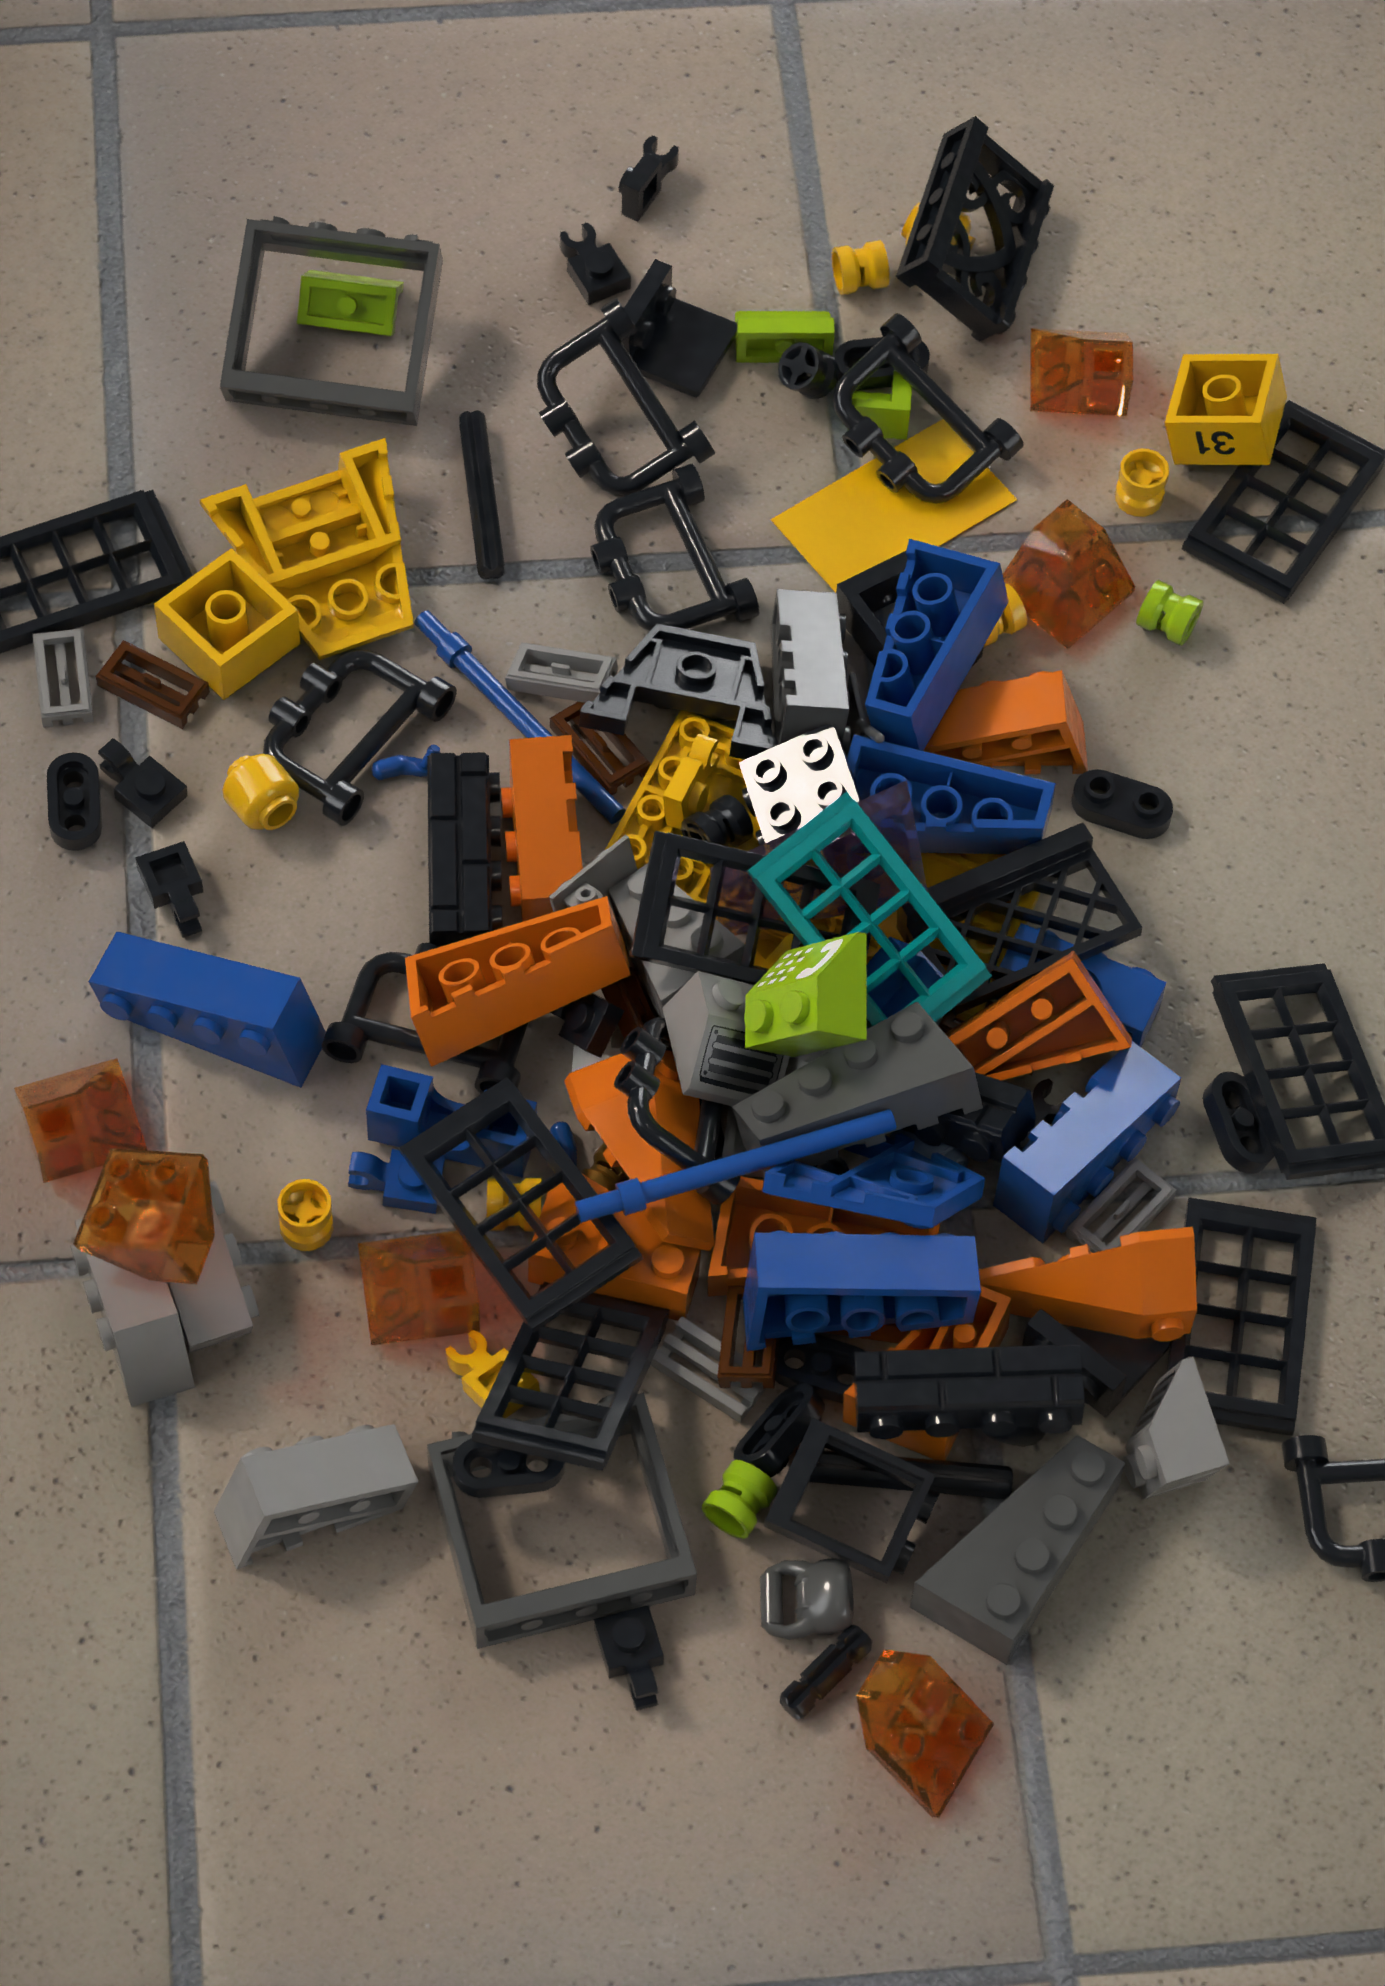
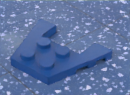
[762,1133,985,1229]

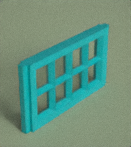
[747,792,992,1028]

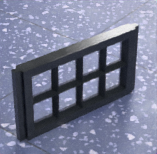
[1182,400,1385,604]
[0,490,193,654]
[630,831,881,985]
[1211,963,1385,1180]
[399,1077,643,1333]
[1166,1197,1316,1436]
[472,1282,670,1471]

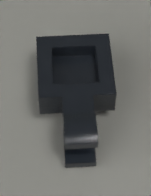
[618,135,679,222]
[98,738,188,828]
[135,841,204,938]
[550,993,625,1058]
[594,1605,664,1711]

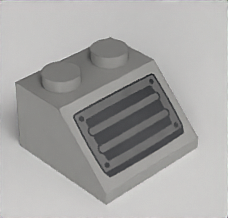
[662,971,790,1106]
[1123,1357,1230,1500]

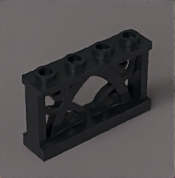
[896,116,1054,342]

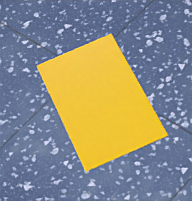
[770,419,1017,593]

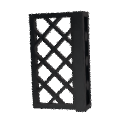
[896,822,1142,1015]

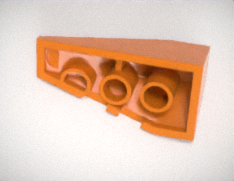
[564,1050,715,1251]
[979,1227,1197,1342]

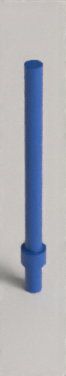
[414,610,626,824]
[575,1109,896,1223]

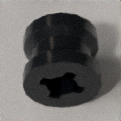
[778,342,839,399]

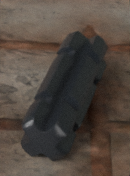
[780,1625,873,1720]

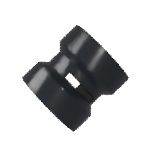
[681,795,754,864]

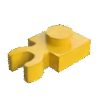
[663,734,719,829]
[445,1330,540,1418]

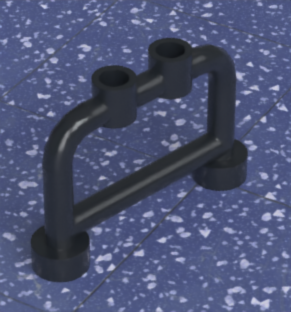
[537,298,716,496]
[833,313,1024,504]
[590,463,760,632]
[263,650,457,826]
[321,943,529,1094]
[614,1017,741,1205]
[1281,1435,1385,1582]

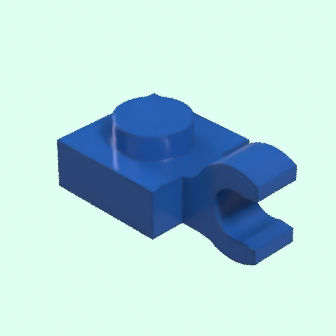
[348,1149,445,1214]

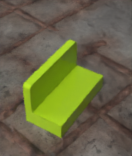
[297,270,404,336]
[735,311,835,363]

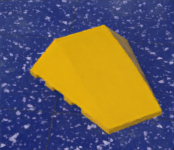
[200,437,414,660]

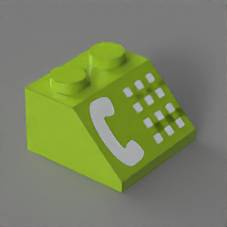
[744,932,867,1057]

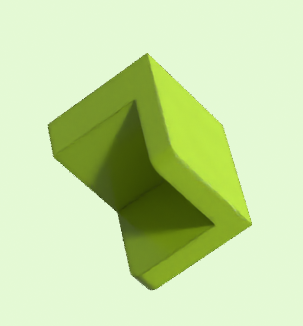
[852,370,912,440]

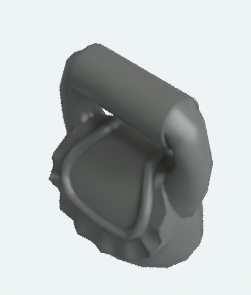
[760,1558,854,1640]

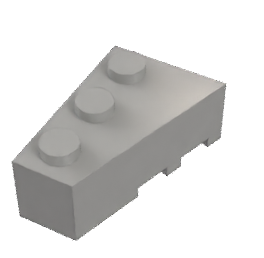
[608,863,745,1018]
[137,1170,259,1353]
[70,1202,195,1407]
[214,1424,418,1570]

